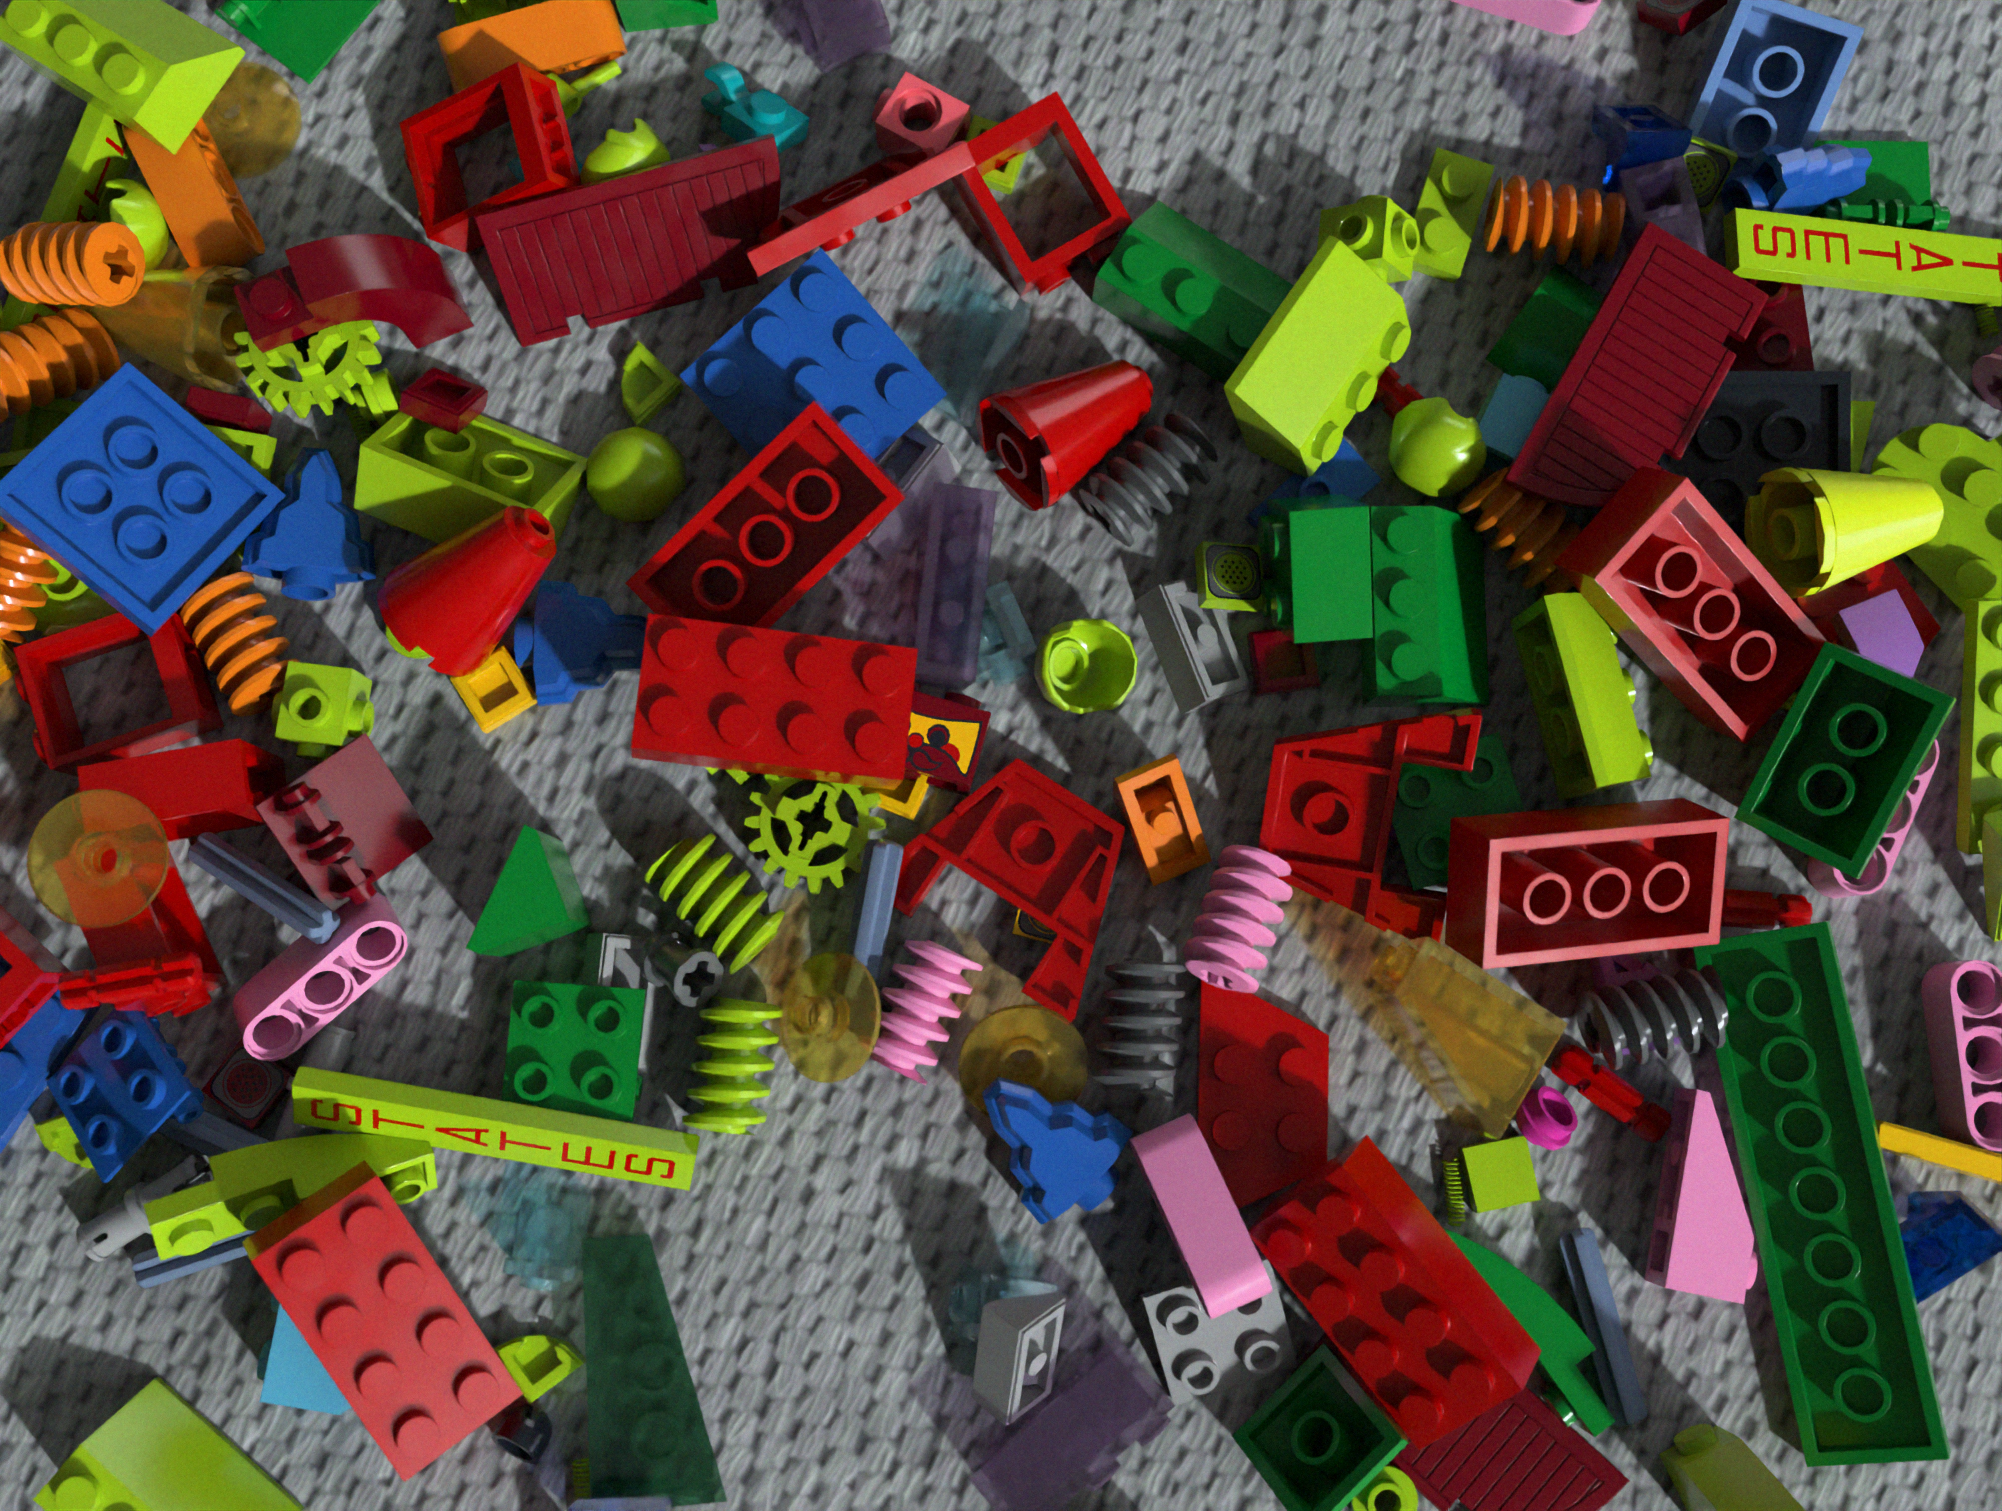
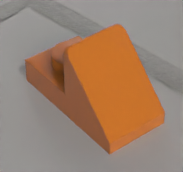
[1112,753,1212,886]

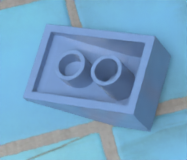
[1681,0,1865,192]

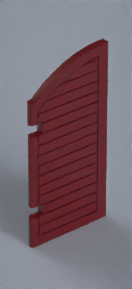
[474,133,781,348]
[1502,221,1769,510]
[1290,1333,1630,1511]

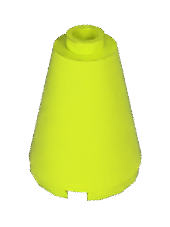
[1744,467,1944,599]

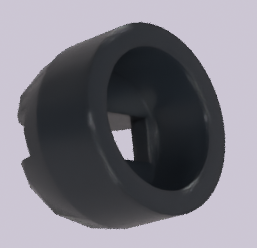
[492,1404,552,1464]

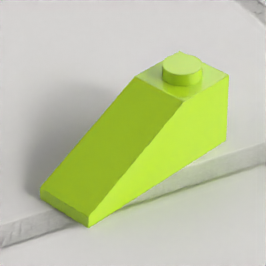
[1659,1424,1806,1511]

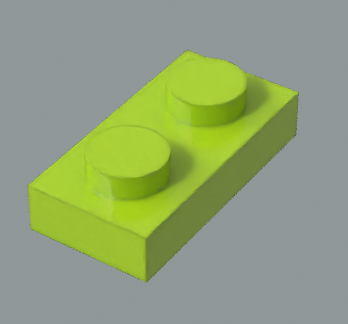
[1412,147,1495,284]

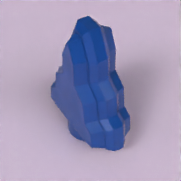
[1722,144,1872,216]
[241,447,376,601]
[514,580,647,707]
[982,1077,1133,1225]

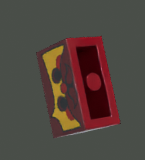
[904,682,991,797]

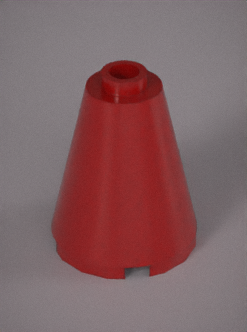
[975,359,1153,511]
[377,505,557,677]

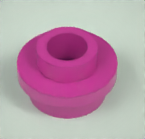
[1515,1086,1578,1151]

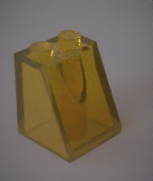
[1368,936,1568,1140]

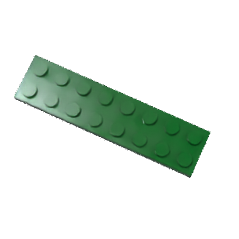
[1693,920,1951,1467]

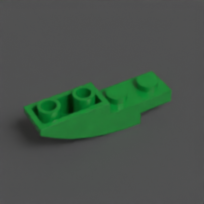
[1442,1227,1616,1437]

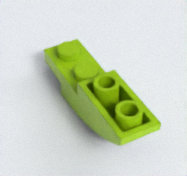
[143,1134,438,1261]

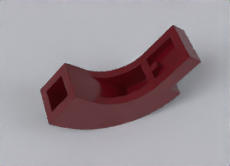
[233,234,474,353]

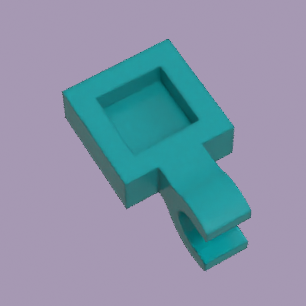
[701,61,810,154]

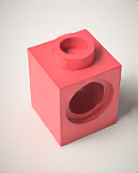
[872,71,970,155]

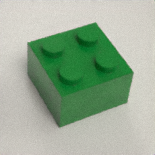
[1258,494,1373,644]

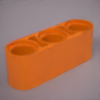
[436,0,627,94]
[122,117,266,283]

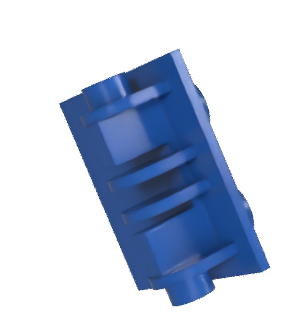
[46,1008,204,1183]

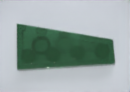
[582,1232,727,1511]

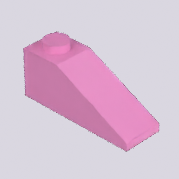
[1644,1087,1758,1304]

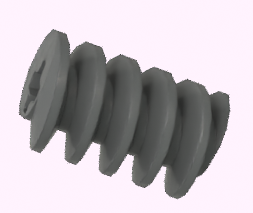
[1079,410,1218,547]
[1092,958,1187,1097]
[1576,965,1728,1070]

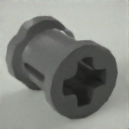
[639,929,724,1007]

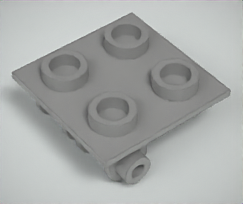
[1140,1255,1298,1406]

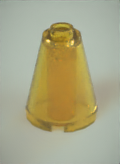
[81,265,257,393]

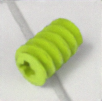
[644,832,786,975]
[682,996,783,1135]

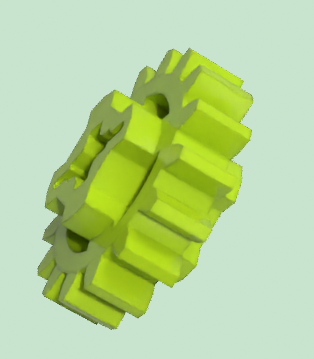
[234,314,382,418]
[745,774,886,894]

